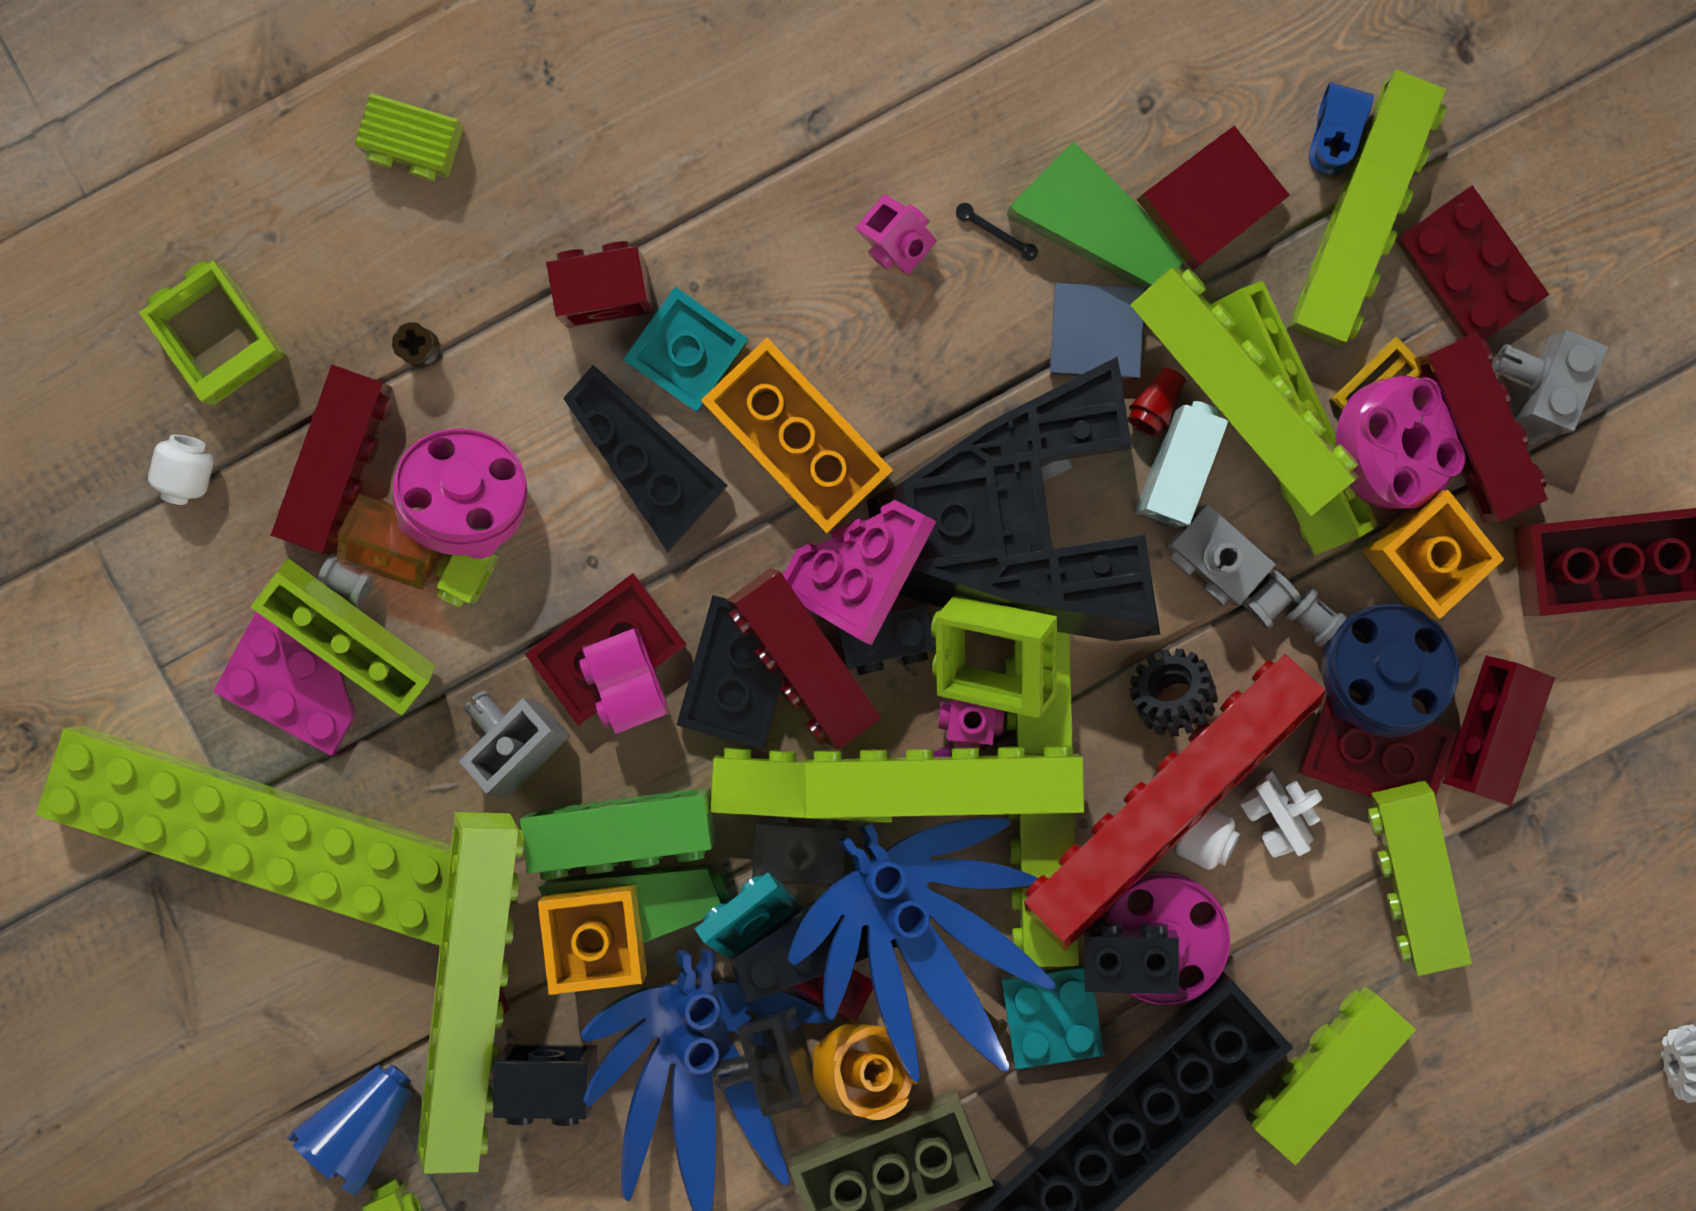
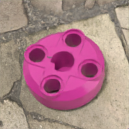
[1336,376,1466,510]
[393,428,527,559]
[1099,872,1230,1005]

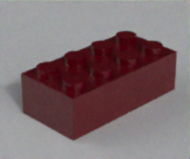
[1514,508,1696,616]

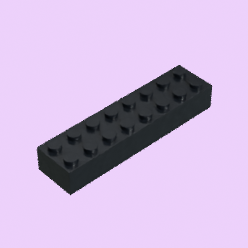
[958,971,1293,1211]

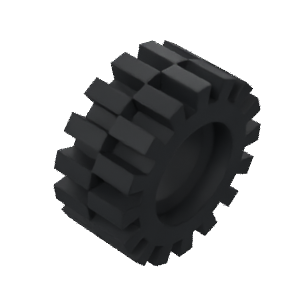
[1129,648,1218,737]

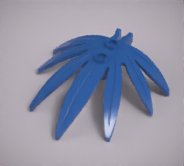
[788,818,1056,1082]
[581,949,834,1211]

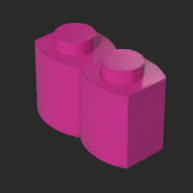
[579,629,670,734]

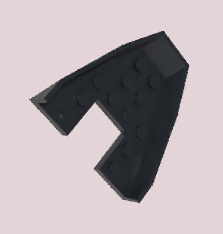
[867,356,1161,641]

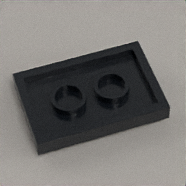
[676,595,782,749]

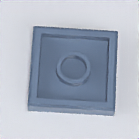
[1049,283,1145,379]

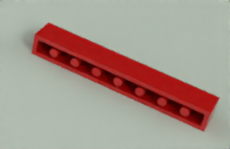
[1024,654,1325,951]

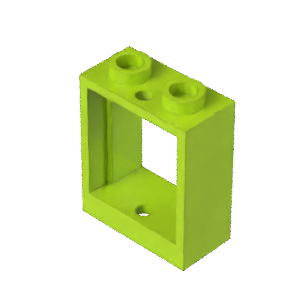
[138,260,287,406]
[931,595,1057,719]

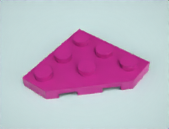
[783,500,937,645]
[213,612,357,756]

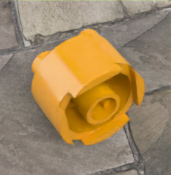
[812,1023,916,1120]

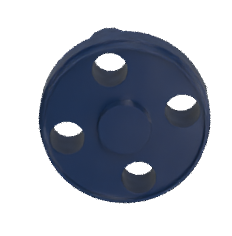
[1322,603,1459,737]

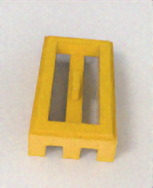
[1329,336,1421,413]

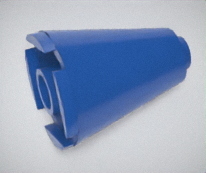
[287,1064,413,1195]

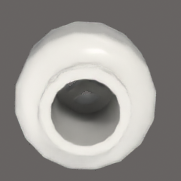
[148,434,214,505]
[1174,808,1240,870]

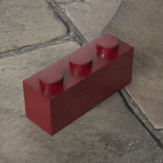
[1442,655,1555,806]

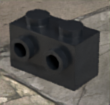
[838,604,936,675]
[1084,922,1179,994]

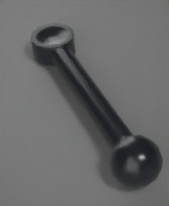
[956,203,1038,261]

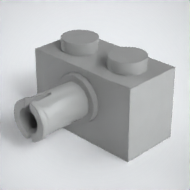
[1493,329,1608,435]
[1165,504,1276,606]
[459,691,571,798]

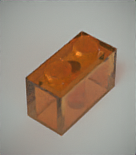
[337,494,441,590]

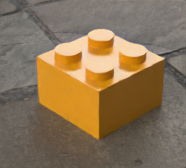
[1361,490,1504,619]
[538,884,647,995]

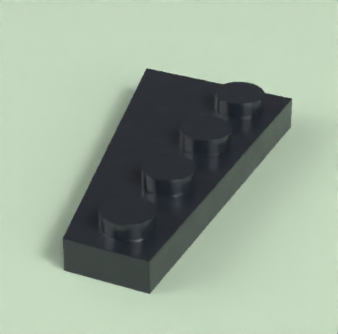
[563,365,728,553]
[729,901,897,1003]

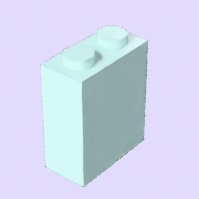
[1134,401,1229,528]

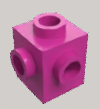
[855,194,937,275]
[938,698,1004,752]

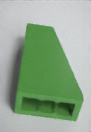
[1007,141,1185,291]
[538,864,730,943]

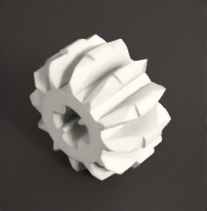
[1661,1024,1696,1103]

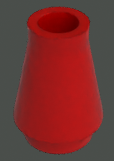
[1128,367,1186,437]

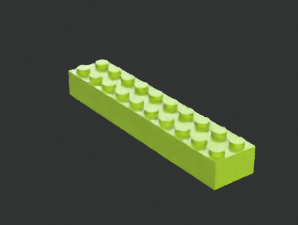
[35,725,451,946]

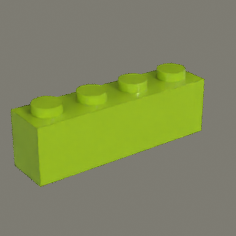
[250,558,436,716]
[710,748,892,823]
[1367,781,1472,976]
[1247,986,1416,1166]

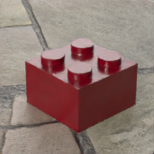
[546,241,655,328]

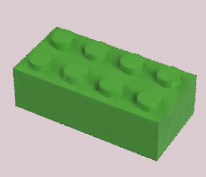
[520,787,717,880]

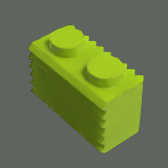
[355,93,464,182]

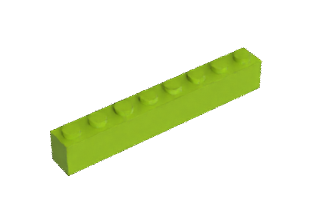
[1004,632,1079,967]
[417,812,524,1174]

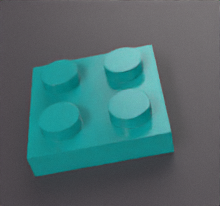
[623,286,749,413]
[695,873,803,959]
[1001,965,1104,1069]

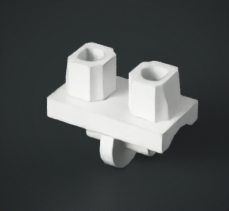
[1240,770,1322,858]

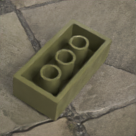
[789,1088,993,1211]

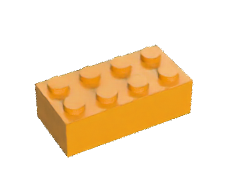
[701,338,893,535]

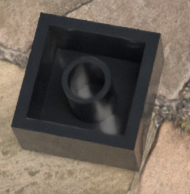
[493,1044,597,1126]

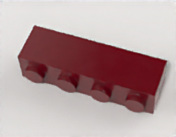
[1414,333,1548,522]
[270,364,394,555]
[726,568,881,751]

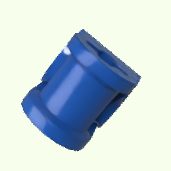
[1308,82,1374,176]

